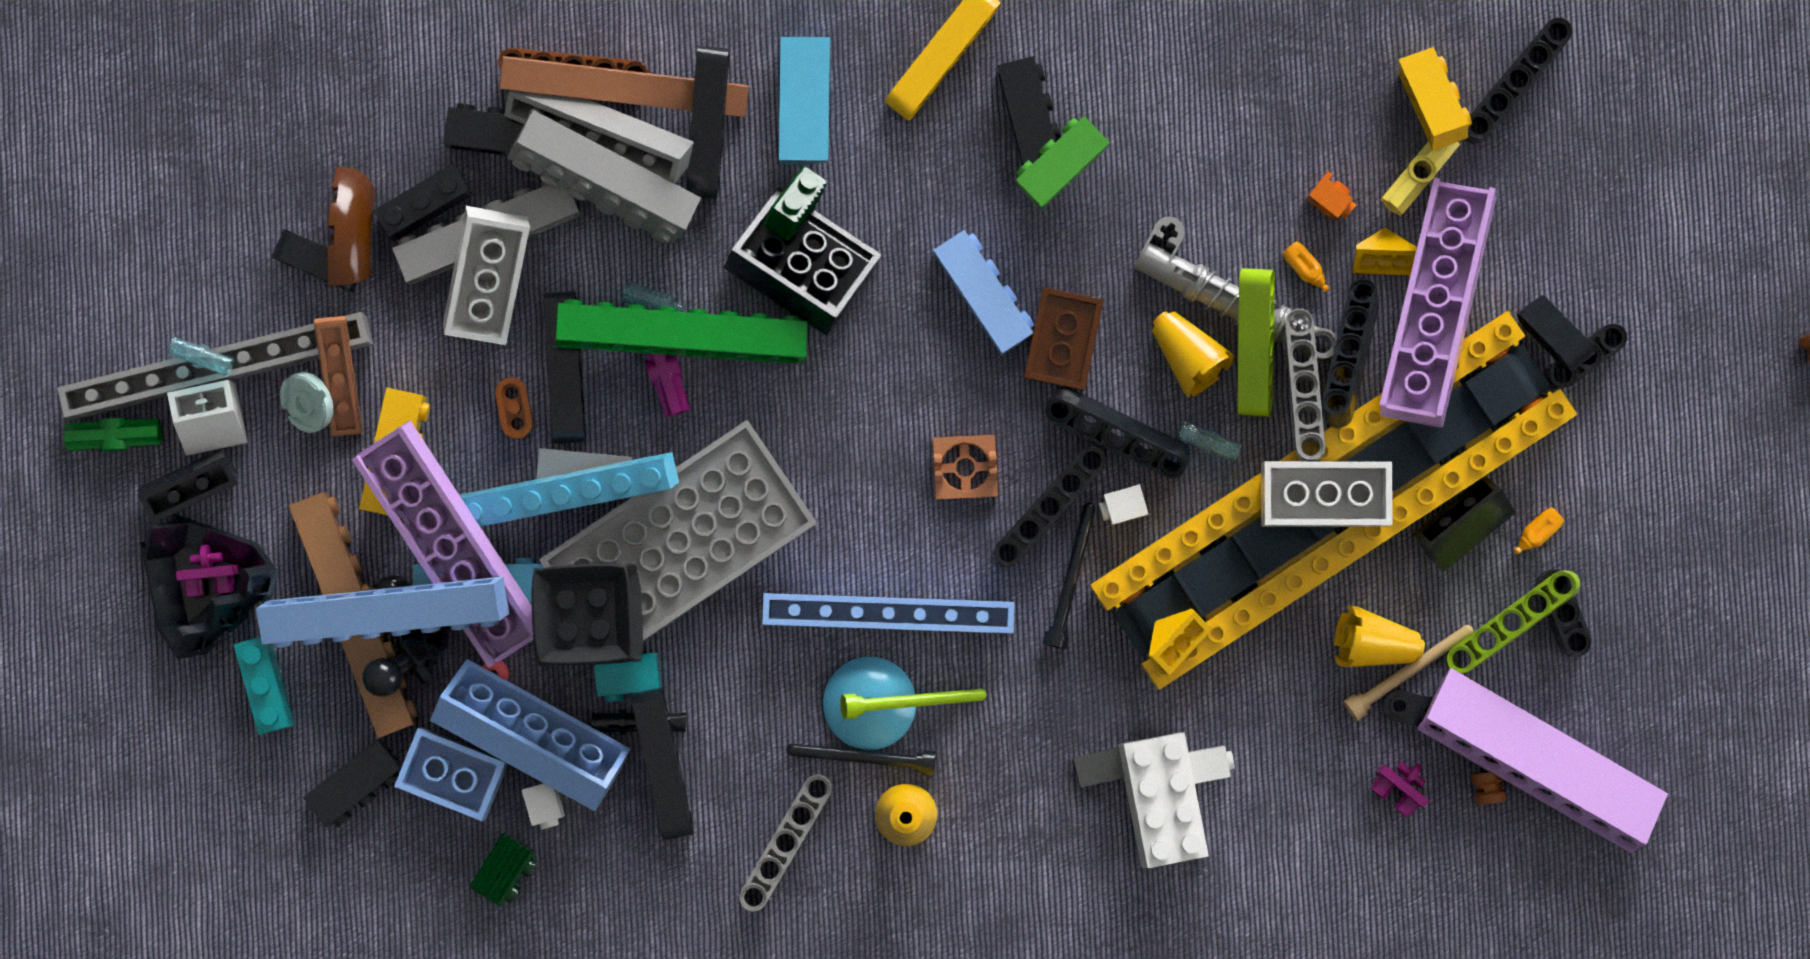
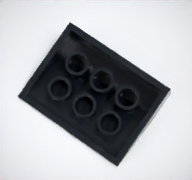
[724,187,882,336]

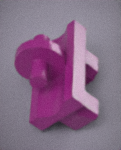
[176,545,239,597]
[1370,762,1429,818]

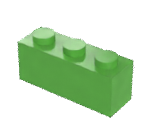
[1015,116,1110,211]

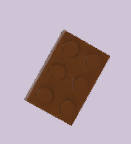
[1024,287,1104,391]

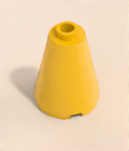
[1152,311,1235,397]
[1334,605,1425,668]
[875,783,937,846]

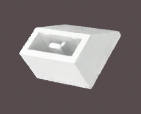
[167,380,248,456]

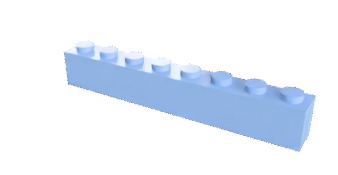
[256,577,509,648]
[762,593,1015,634]

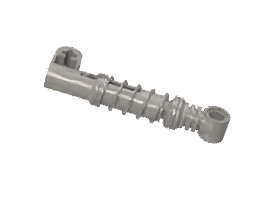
[1134,216,1337,363]

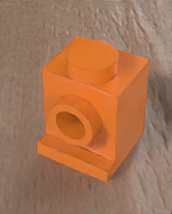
[1306,171,1357,222]

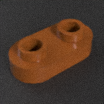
[495,377,533,439]

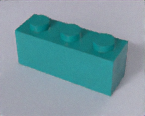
[233,637,295,735]

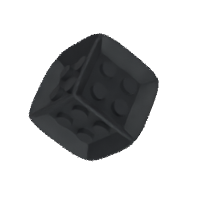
[531,563,643,667]

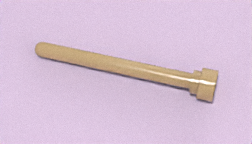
[1343,625,1474,721]

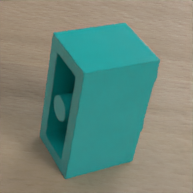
[594,653,661,702]

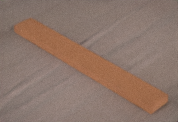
[498,56,749,117]

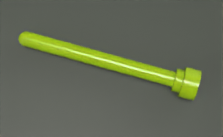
[840,689,987,720]

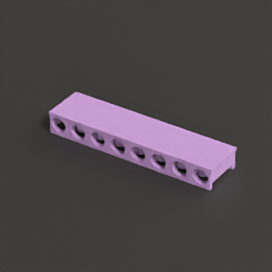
[1379,178,1497,428]
[351,420,534,668]
[1417,668,1668,854]

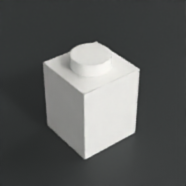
[1099,484,1148,526]
[1189,745,1235,784]
[522,783,565,830]

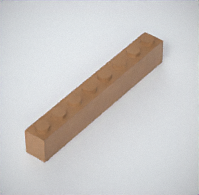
[288,492,419,738]

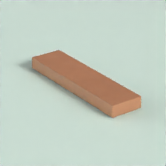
[314,316,363,437]

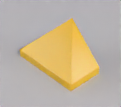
[1353,228,1417,276]
[1149,608,1212,676]

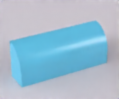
[779,37,830,165]

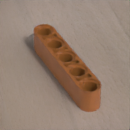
[498,48,649,73]

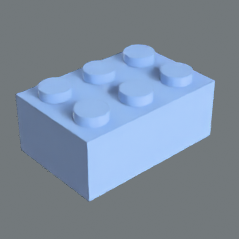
[394,727,508,821]

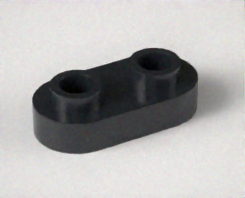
[1381,690,1436,728]

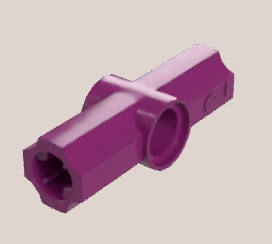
[645,354,691,418]

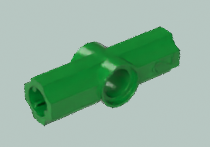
[63,418,163,451]

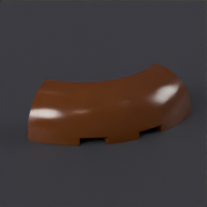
[328,167,376,286]

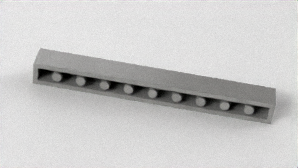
[57,312,374,420]

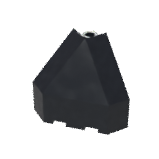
[140,514,278,659]

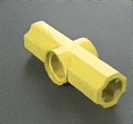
[1380,141,1460,216]

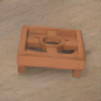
[933,435,998,500]

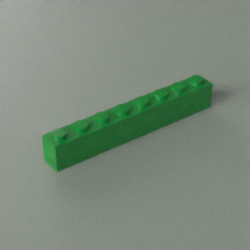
[554,299,808,365]

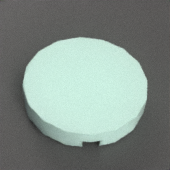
[280,371,334,433]

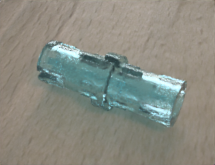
[168,336,234,377]
[1177,421,1242,463]

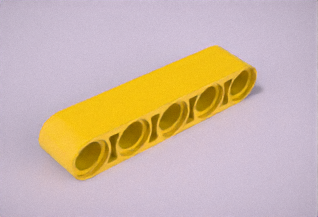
[884,0,1001,121]

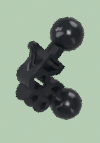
[362,575,451,697]

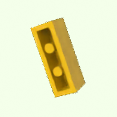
[1398,47,1472,150]

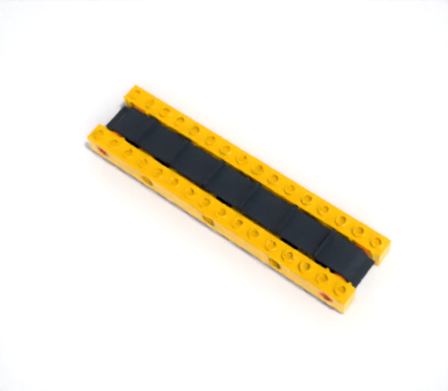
[1089,311,1578,690]

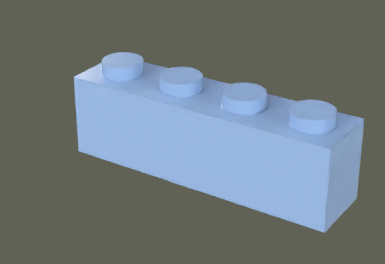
[933,230,1035,356]

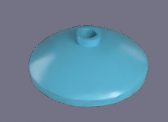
[823,657,916,750]

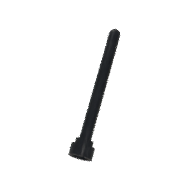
[1042,502,1096,650]
[786,743,936,776]

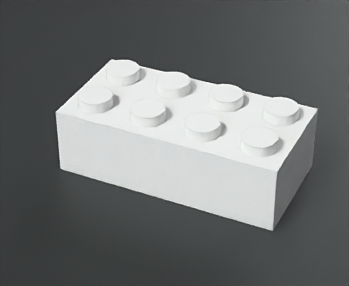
[443,206,530,345]
[1261,461,1392,527]
[1117,732,1209,868]

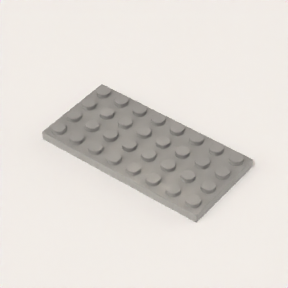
[539,420,818,641]

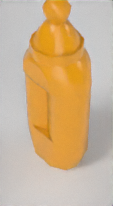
[1282,241,1329,292]
[1514,507,1564,554]

